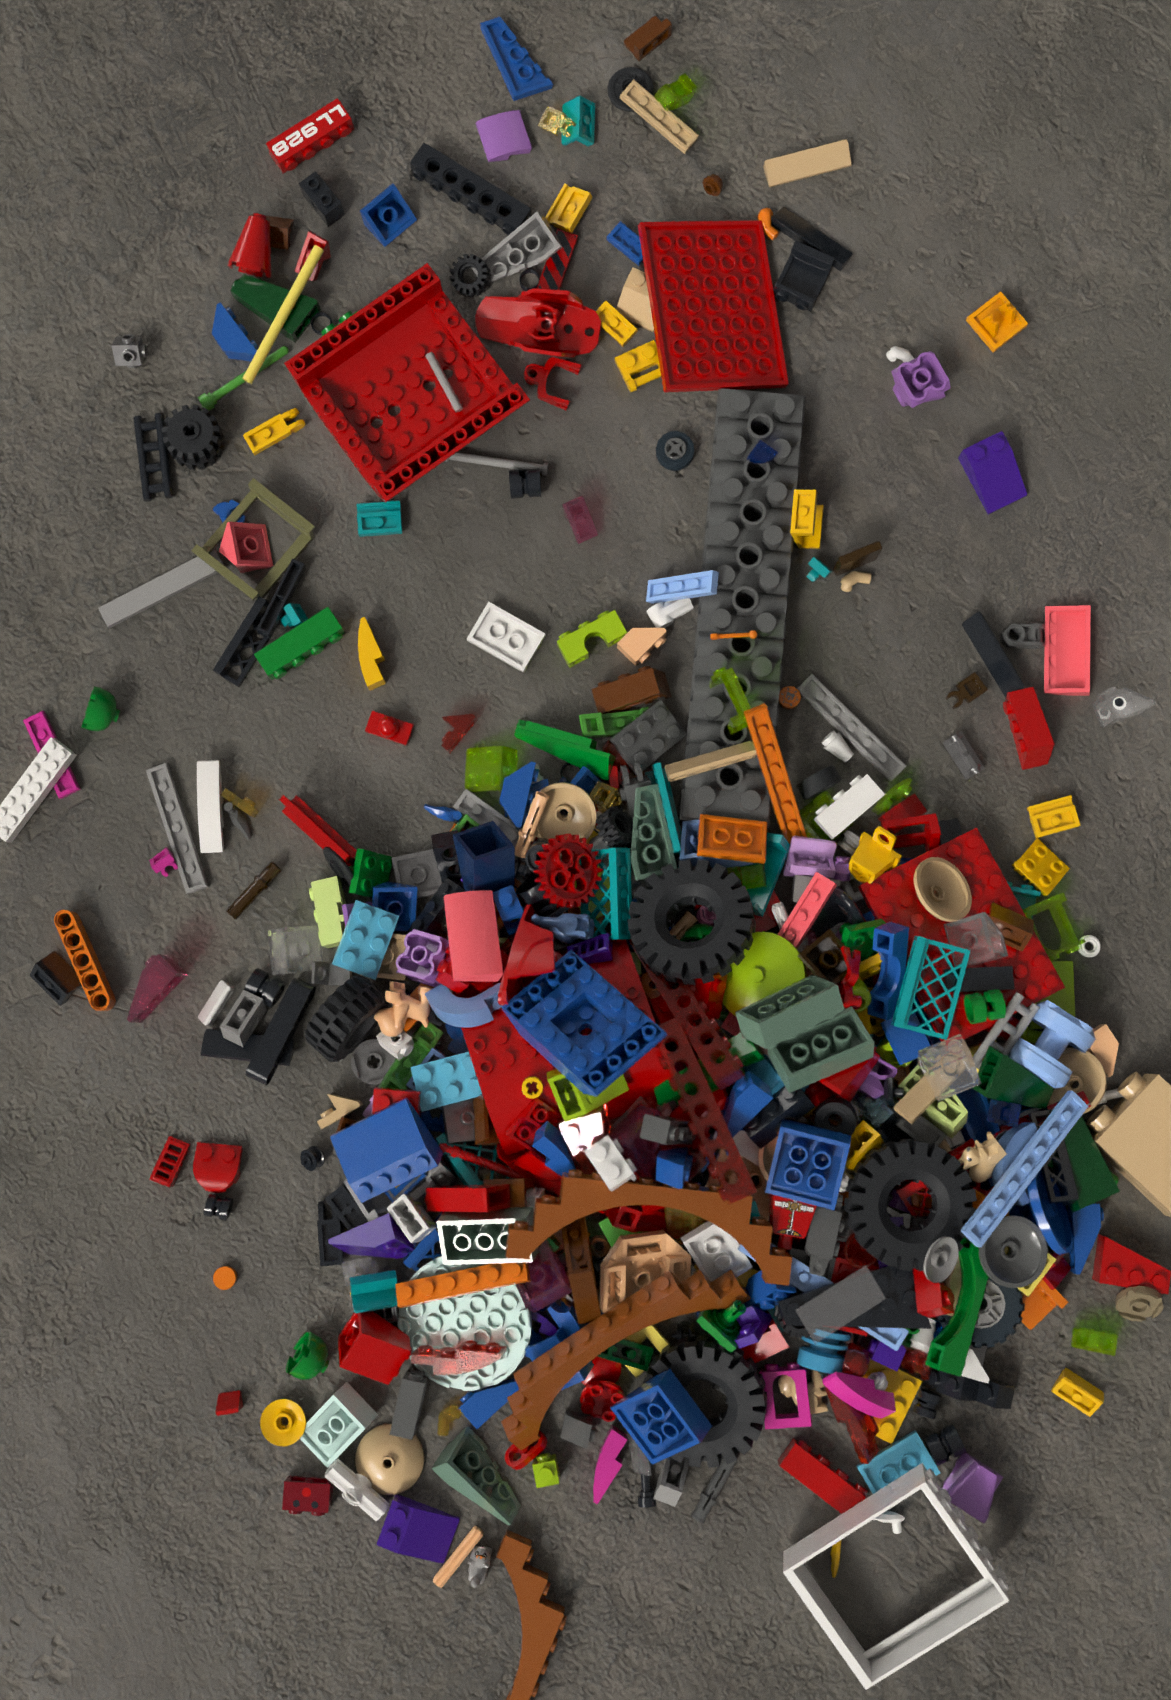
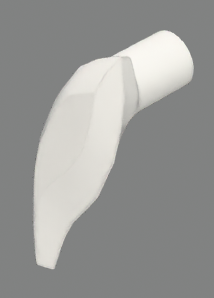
[873,1511,905,1534]

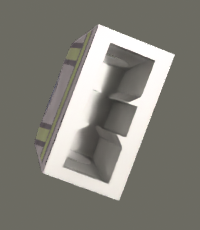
[386,1194,437,1243]

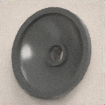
[979,1216,1047,1288]

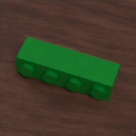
[254,607,345,680]

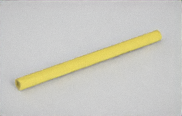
[242,245,324,384]

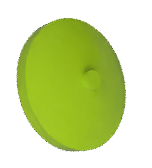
[722,932,807,1016]

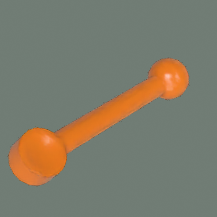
[710,630,758,640]

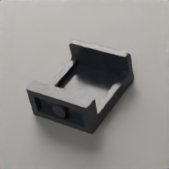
[773,241,835,312]

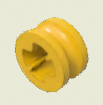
[522,1076,543,1099]

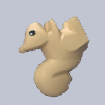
[958,1131,1007,1183]
[778,1369,830,1414]

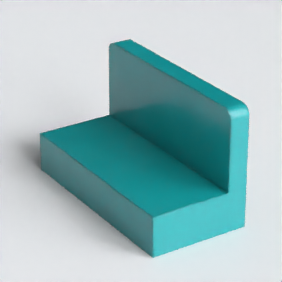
[561,96,595,147]
[350,1270,398,1313]

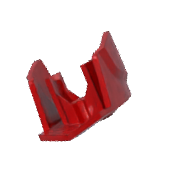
[498,904,563,1006]

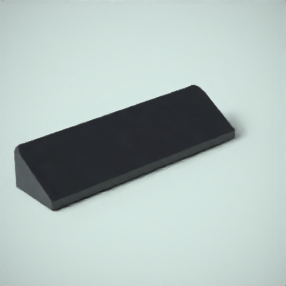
[771,207,853,272]
[962,611,1025,698]
[201,1029,295,1066]

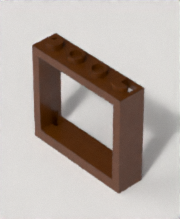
[557,1197,601,1324]

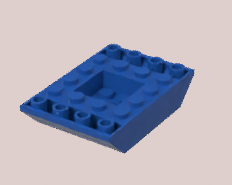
[502,950,667,1097]

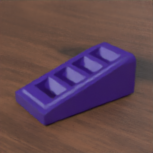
[567,933,613,964]

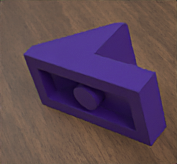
[735,1306,773,1349]

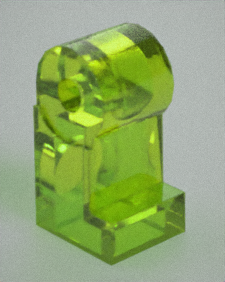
[655,73,698,111]
[1071,1327,1118,1356]

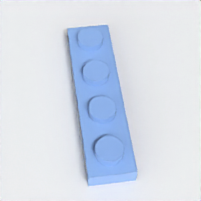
[646,570,719,604]

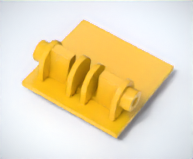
[1012,838,1070,896]

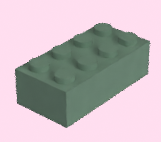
[735,975,844,1049]
[768,1006,874,1093]
[437,1207,539,1265]

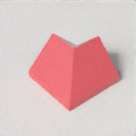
[219,522,273,573]

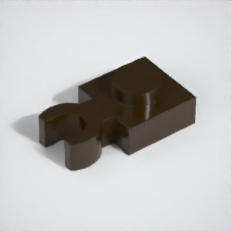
[945,672,988,709]

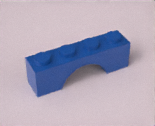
[868,922,909,1020]

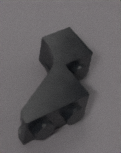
[923,1366,1015,1409]

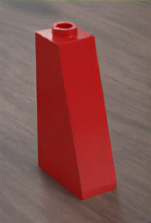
[425,1184,511,1212]

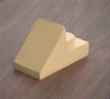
[317,1093,363,1129]

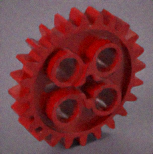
[533,833,603,908]

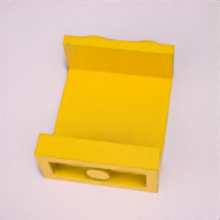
[790,490,824,549]

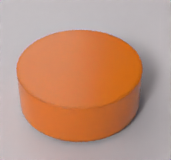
[213,1266,237,1290]

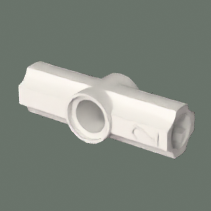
[324,1459,389,1521]

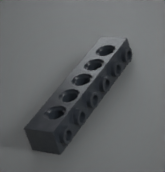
[410,143,532,235]

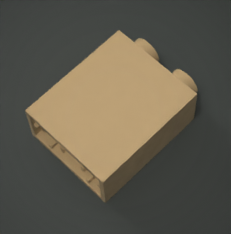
[1086,1072,1171,1217]

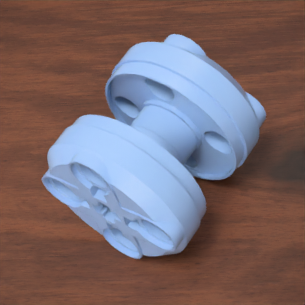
[1008,1000,1096,1089]

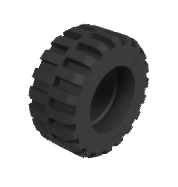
[305,975,389,1062]

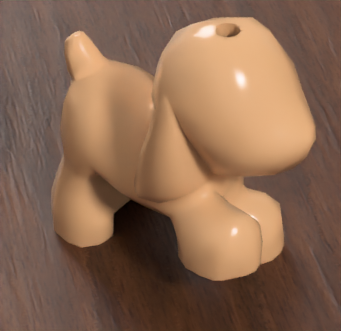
[374,981,433,1037]

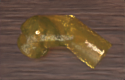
[437,1404,462,1436]

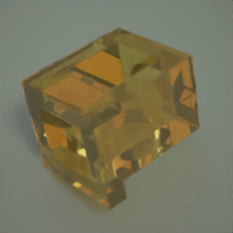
[589,781,621,813]

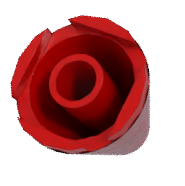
[228,213,271,278]

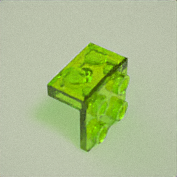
[465,746,518,792]

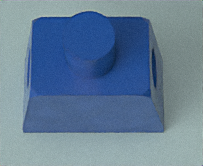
[493,885,523,936]

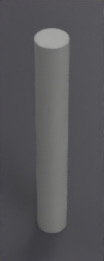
[426,352,463,413]

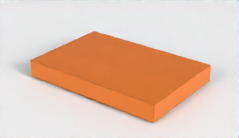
[697,814,767,864]

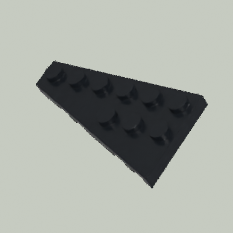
[777,1266,932,1329]

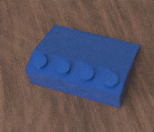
[330,1098,443,1203]

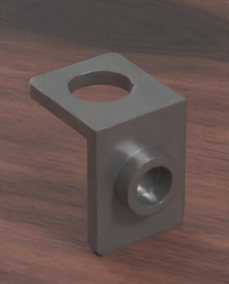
[311,961,352,985]

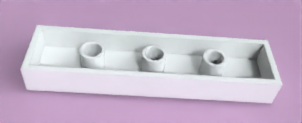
[0,737,77,843]

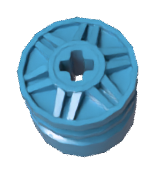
[797,1326,852,1374]

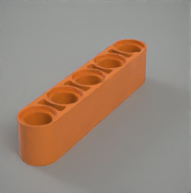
[54,910,116,1011]

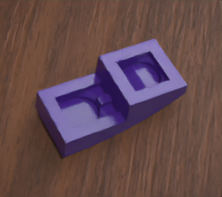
[530,1307,559,1336]

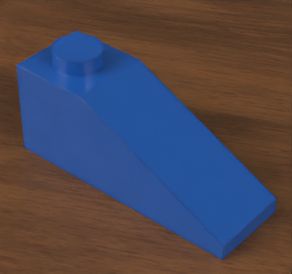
[718,1071,773,1145]
[1067,1203,1104,1274]
[459,1378,519,1429]

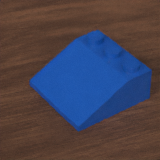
[765,1119,851,1210]
[611,1369,712,1464]

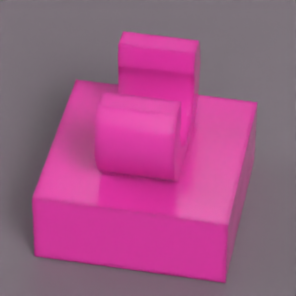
[149,847,178,877]

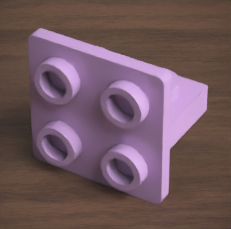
[783,836,836,878]

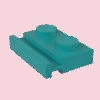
[356,501,403,537]

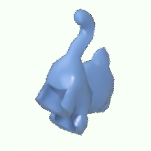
[530,913,595,944]

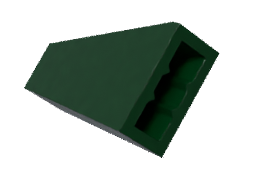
[230,274,321,343]
[972,1046,1054,1110]
[1064,1116,1120,1213]

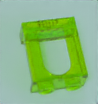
[709,667,751,734]
[1022,892,1086,962]

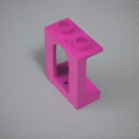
[759,1362,813,1429]

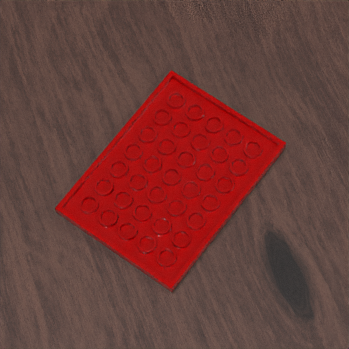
[638,220,789,393]
[858,828,1065,1049]

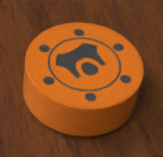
[779,686,801,709]

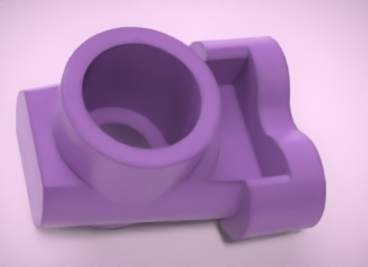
[832,856,851,881]

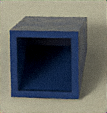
[453,821,515,892]

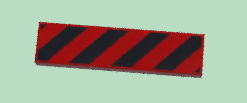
[537,229,578,290]

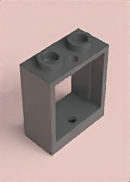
[389,1368,429,1440]

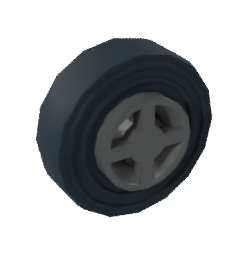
[656,431,695,471]

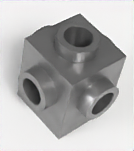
[112,334,147,368]

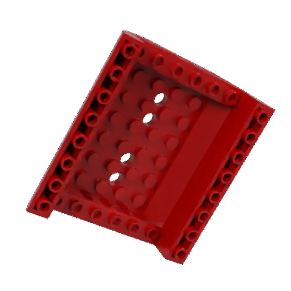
[284,263,530,502]

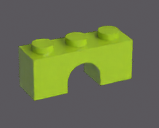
[557,610,627,668]

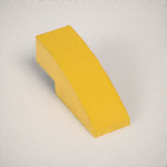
[358,617,386,691]

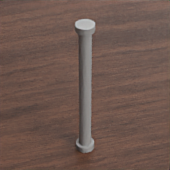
[445,452,548,476]

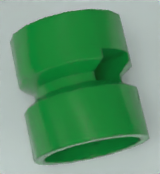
[964,989,1006,1025]

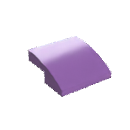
[476,110,532,162]

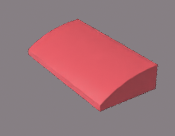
[1044,605,1091,696]
[444,890,503,982]

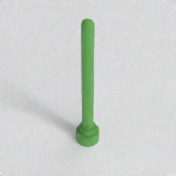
[197,346,289,411]

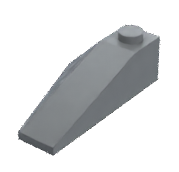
[472,212,562,283]

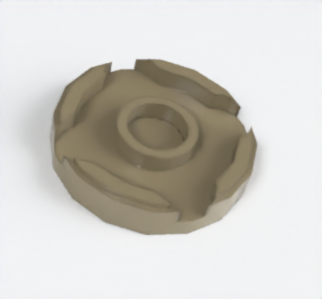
[1115,1286,1164,1321]

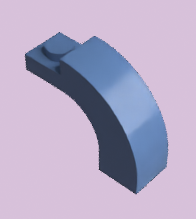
[425,983,502,1028]
[992,1122,1037,1206]

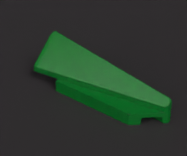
[514,719,615,780]
[654,1032,765,1106]

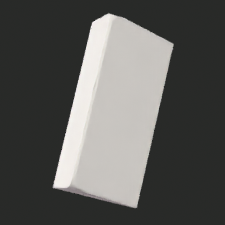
[198,980,235,1026]

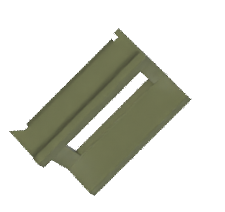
[191,478,315,601]

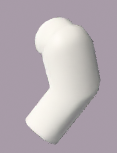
[886,346,914,363]

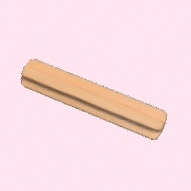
[433,1526,484,1588]

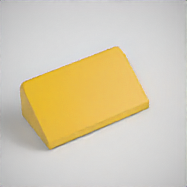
[1051,1368,1104,1417]

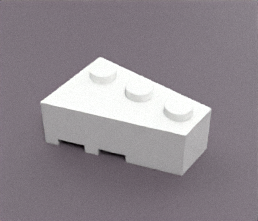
[814,774,885,840]

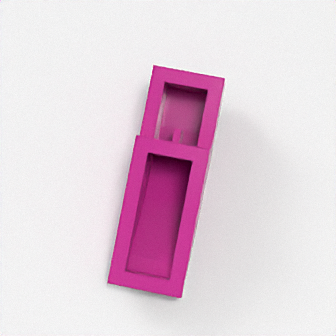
[823,1372,896,1419]
[593,1425,628,1504]

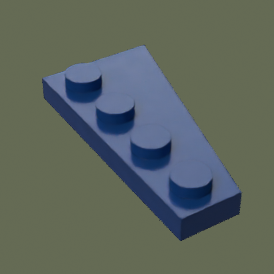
[480,17,553,101]

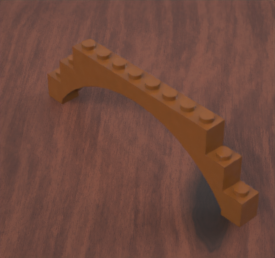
[505,1169,792,1285]
[501,1269,751,1450]
[496,1529,567,1700]

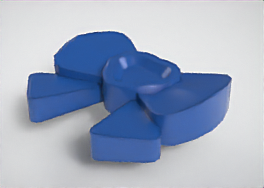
[213,500,245,523]
[421,1110,445,1133]

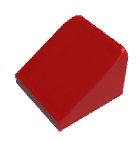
[216,1390,243,1416]

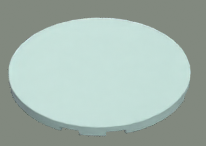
[398,1256,532,1391]

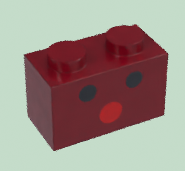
[282,1476,333,1516]

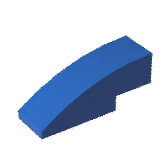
[532,1121,587,1177]

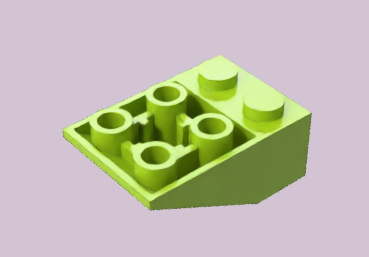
[546,1069,629,1122]

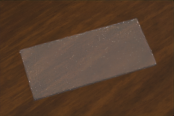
[795,1265,886,1344]

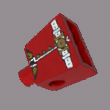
[769,1194,817,1250]

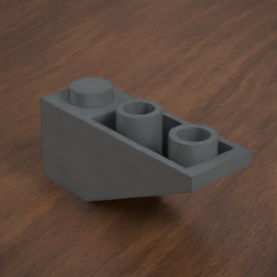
[640,1114,697,1145]

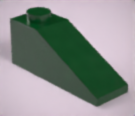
[597,1338,654,1371]

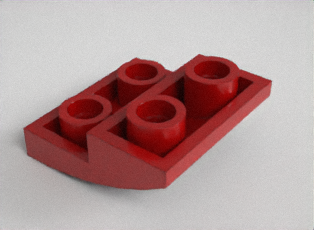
[505,1098,572,1158]

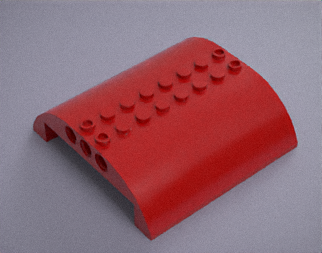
[452,932,673,1156]

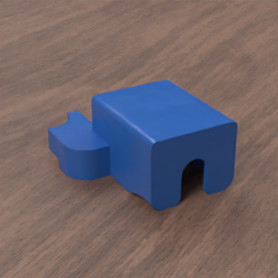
[525,1302,594,1390]

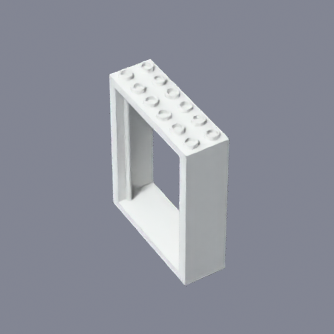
[783,1463,1009,1690]

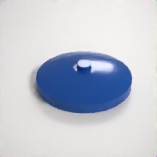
[1027,1169,1073,1255]

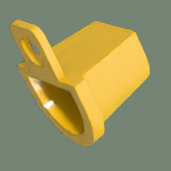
[849,826,902,884]

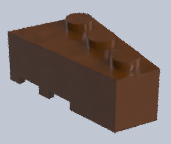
[591,666,672,714]

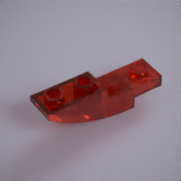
[411,1340,507,1375]
[824,1374,879,1464]

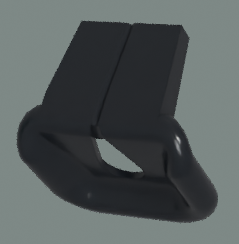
[810,886,866,938]

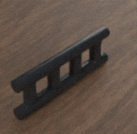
[133,413,173,502]

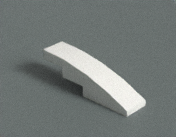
[197,760,224,853]

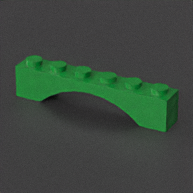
[925,1238,988,1377]

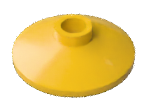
[260,1399,306,1446]

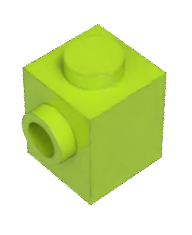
[532,1453,560,1488]

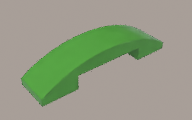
[579,707,649,738]
[378,1022,444,1090]

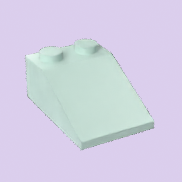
[300,1382,378,1468]

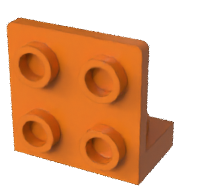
[1021,1279,1069,1330]

